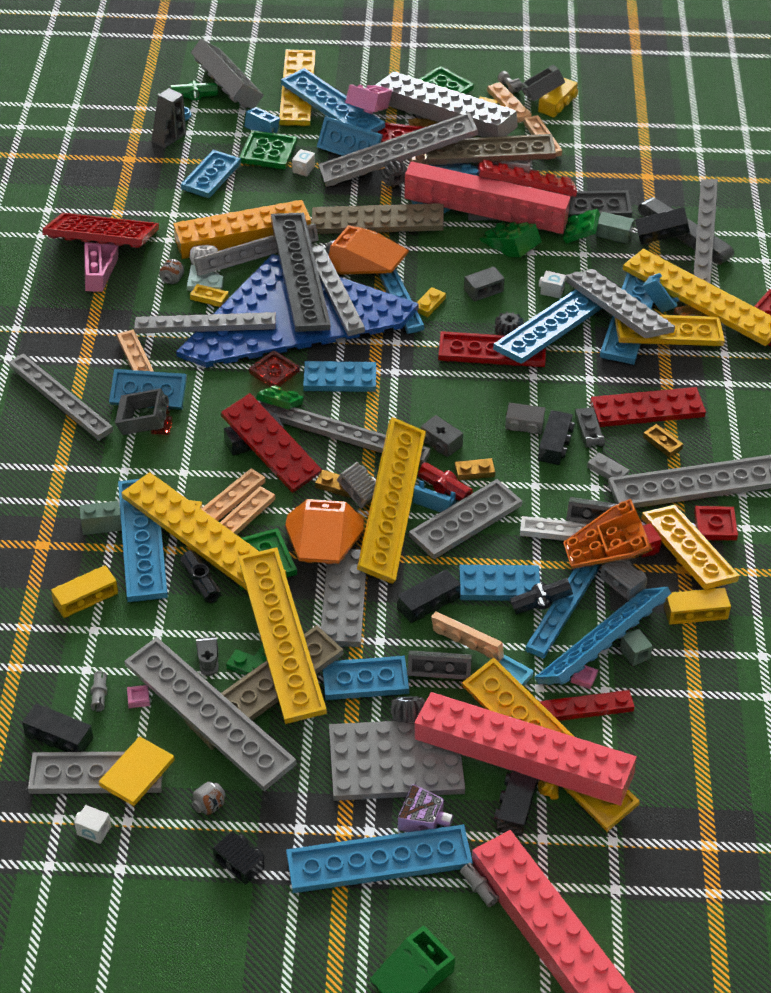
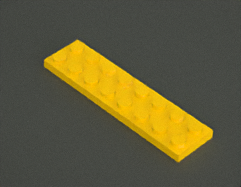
[279,50,316,126]

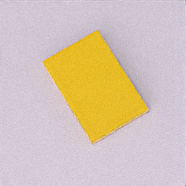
[98,736,175,806]

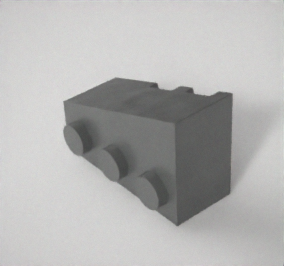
[151,88,186,148]

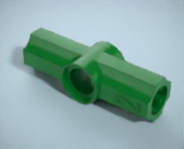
[171,81,218,101]

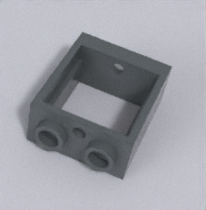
[522,65,566,101]
[115,388,169,435]

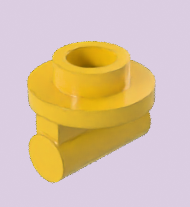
[538,780,559,800]

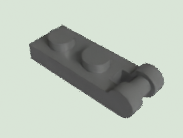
[575,407,605,448]

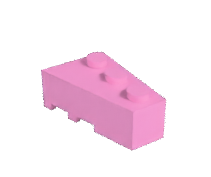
[345,85,393,114]
[84,242,119,292]

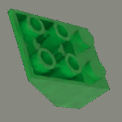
[479,222,542,257]
[369,925,455,993]

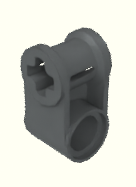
[196,636,219,676]

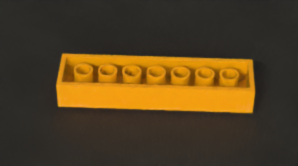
[173,200,311,259]

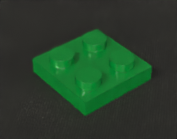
[563,209,600,244]
[256,386,304,410]

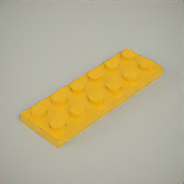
[615,315,725,346]
[641,505,740,590]

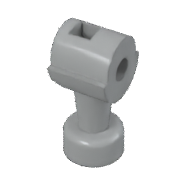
[497,71,523,94]

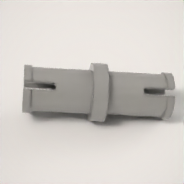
[90,671,108,712]
[460,863,499,907]

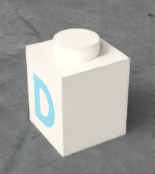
[292,149,315,176]
[539,271,566,299]
[74,805,111,844]

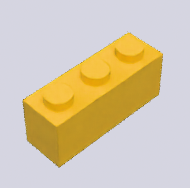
[538,77,578,118]
[51,565,118,618]
[663,588,731,625]

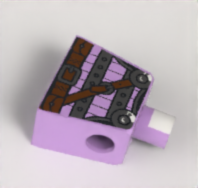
[398,784,453,832]

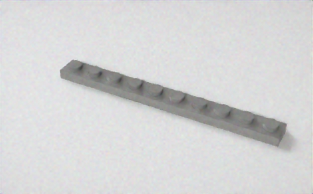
[258,401,430,465]

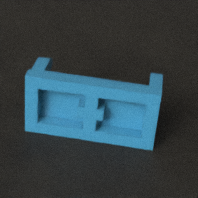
[245,107,280,133]
[643,273,679,313]
[413,480,456,512]

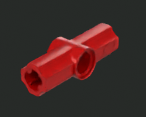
[418,462,473,501]

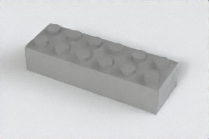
[191,38,264,109]

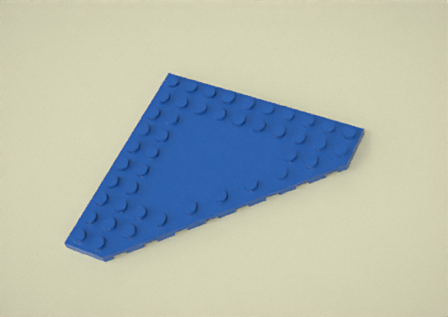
[176,254,419,368]

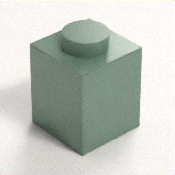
[620,629,653,666]

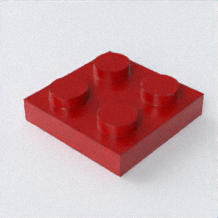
[694,506,738,541]

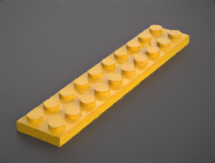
[623,249,771,346]
[357,417,426,584]
[121,472,286,590]
[238,548,327,724]
[462,657,640,832]

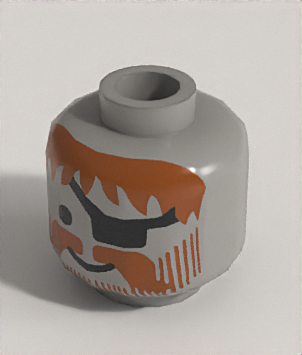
[159,259,184,284]
[192,782,226,815]

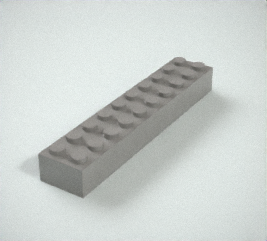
[376,72,518,137]

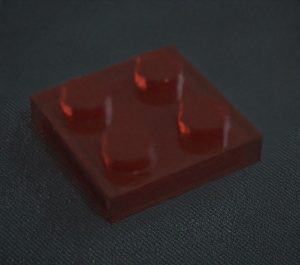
[249,350,300,387]

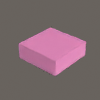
[571,665,598,689]
[127,685,150,708]

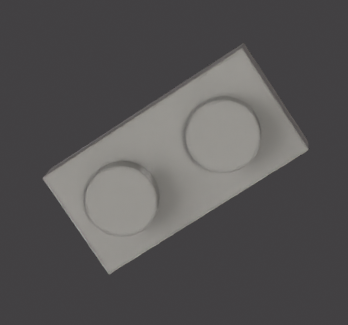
[587,453,629,479]

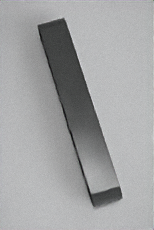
[638,197,734,265]

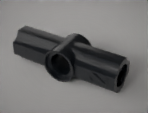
[180,550,221,604]
[510,578,573,615]

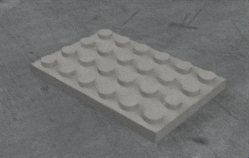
[329,721,465,801]

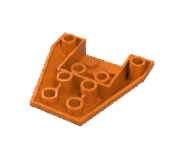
[328,225,409,275]
[285,499,364,564]
[563,499,652,569]

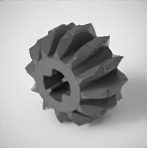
[381,160,407,188]
[494,311,524,335]
[391,696,425,723]

